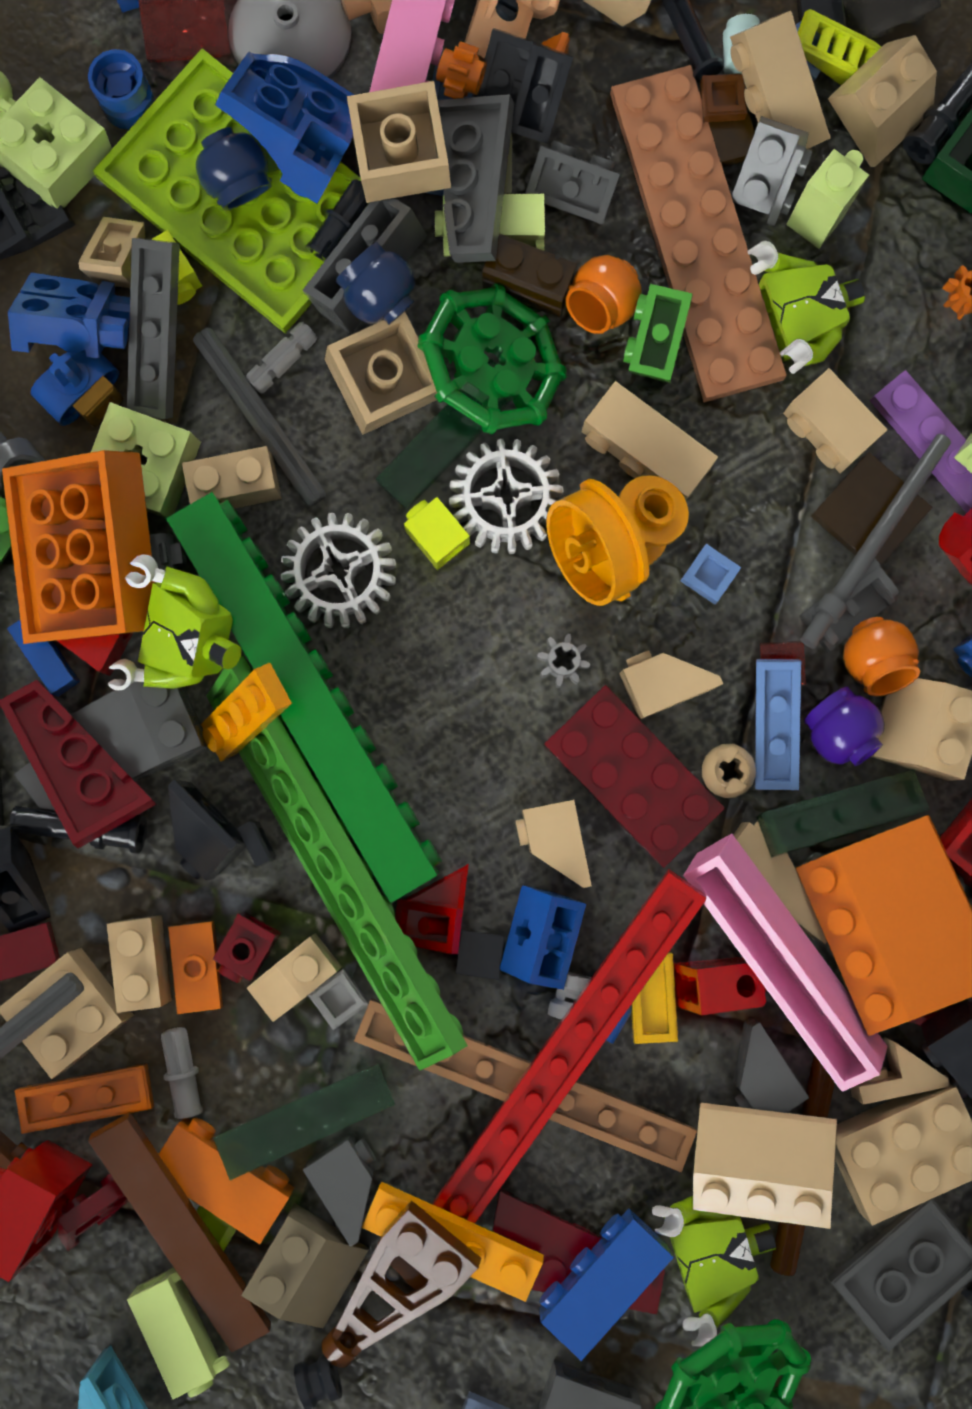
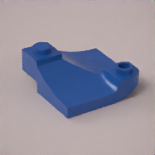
[215,51,354,204]

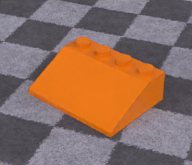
[2,450,155,644]
[796,815,972,1036]

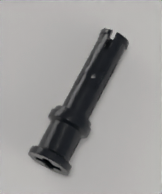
[903,61,972,164]
[10,806,147,854]

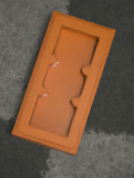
[168,921,223,1014]

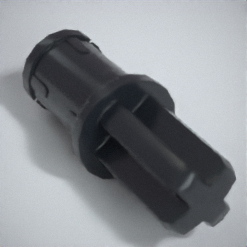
[306,179,368,262]

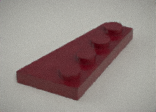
[0,680,156,849]
[492,1188,665,1315]

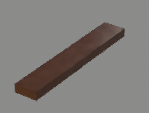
[88,1112,271,1352]

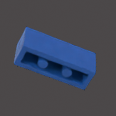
[539,1208,674,1361]

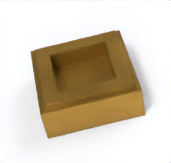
[73,376,123,427]

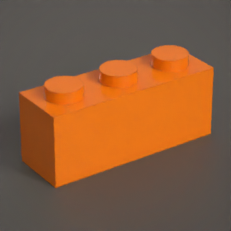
[159,1117,295,1244]

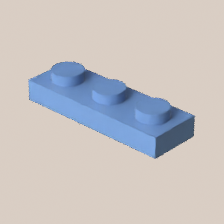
[755,659,801,790]

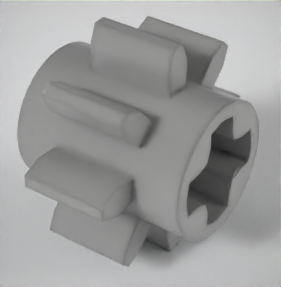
[537,634,590,688]

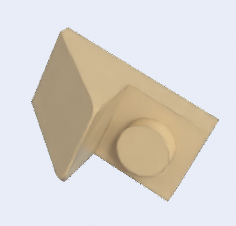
[79,217,146,288]
[850,1037,950,1104]

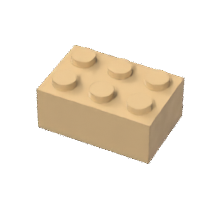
[835,1083,972,1226]

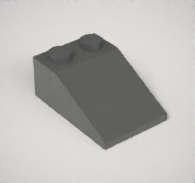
[71,681,209,781]

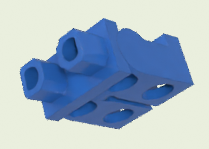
[8,273,130,358]

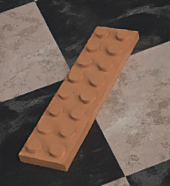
[610,65,787,403]

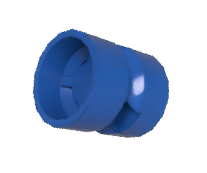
[88,49,155,130]

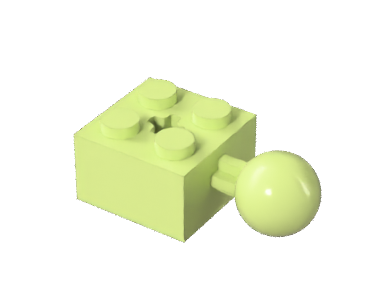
[0,71,112,209]
[91,402,201,518]

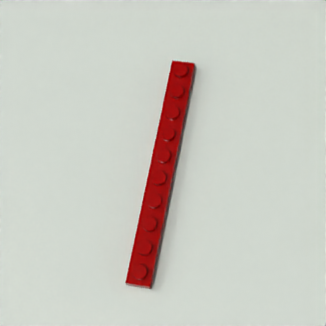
[432,869,707,1223]

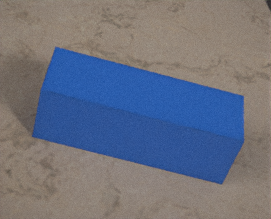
[7,620,80,697]

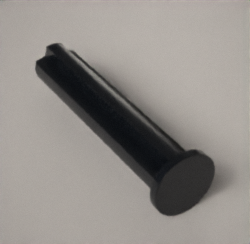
[662,0,724,83]

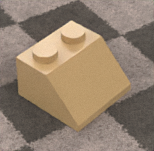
[828,35,937,167]
[871,678,972,781]

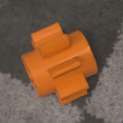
[436,41,487,99]
[942,265,972,320]

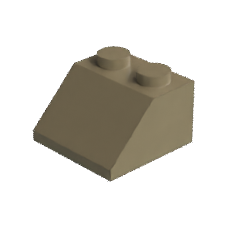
[241,1203,369,1328]

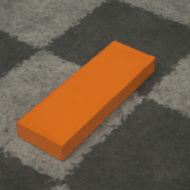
[15,1063,154,1134]

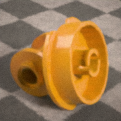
[546,475,689,606]

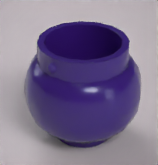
[804,687,885,766]

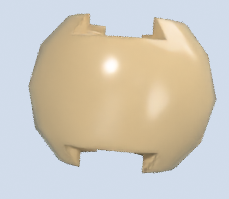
[702,744,756,798]

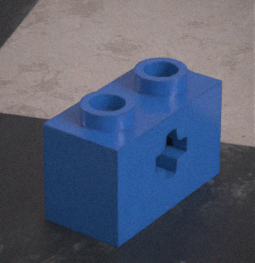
[499,885,586,990]

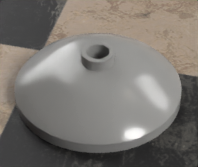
[228,0,352,79]

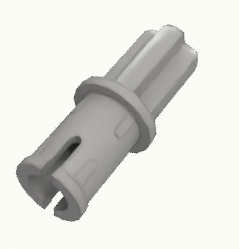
[161,1027,203,1119]

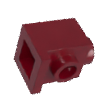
[213,911,281,983]

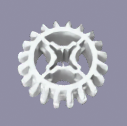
[449,438,564,554]
[281,513,396,628]

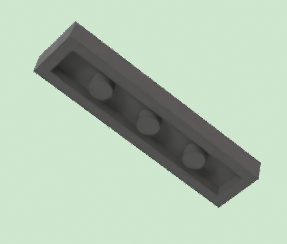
[127,238,180,419]

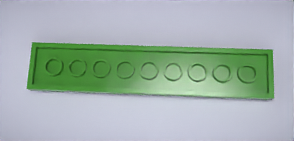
[206,656,468,1070]

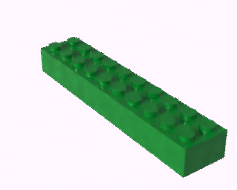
[166,492,442,903]

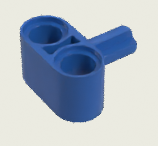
[30,350,120,426]

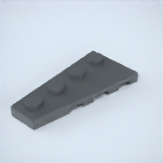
[437,94,515,263]

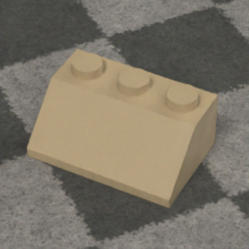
[693,1103,837,1229]

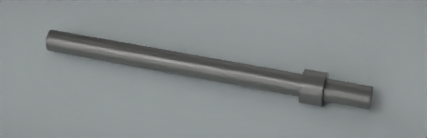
[800,434,951,649]

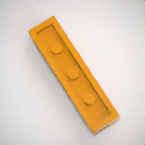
[201,663,292,762]
[362,1182,544,1302]

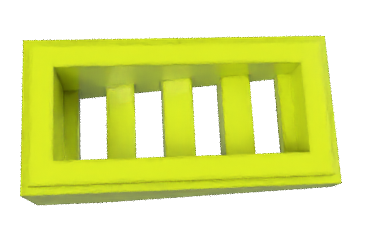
[798,9,881,85]

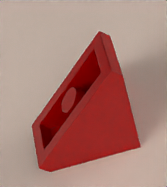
[395,864,469,954]

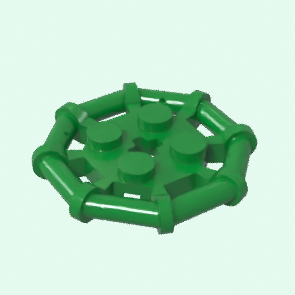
[418,283,567,434]
[655,1319,811,1409]

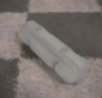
[246,322,317,393]

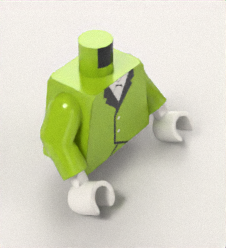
[747,241,865,374]
[108,554,241,690]
[652,1196,776,1347]

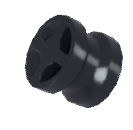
[294,1354,342,1409]

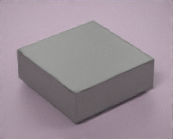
[308,968,369,1030]

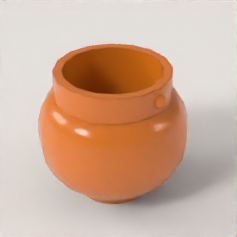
[565,255,642,334]
[843,617,920,696]

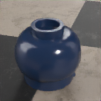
[196,127,272,210]
[336,242,415,325]

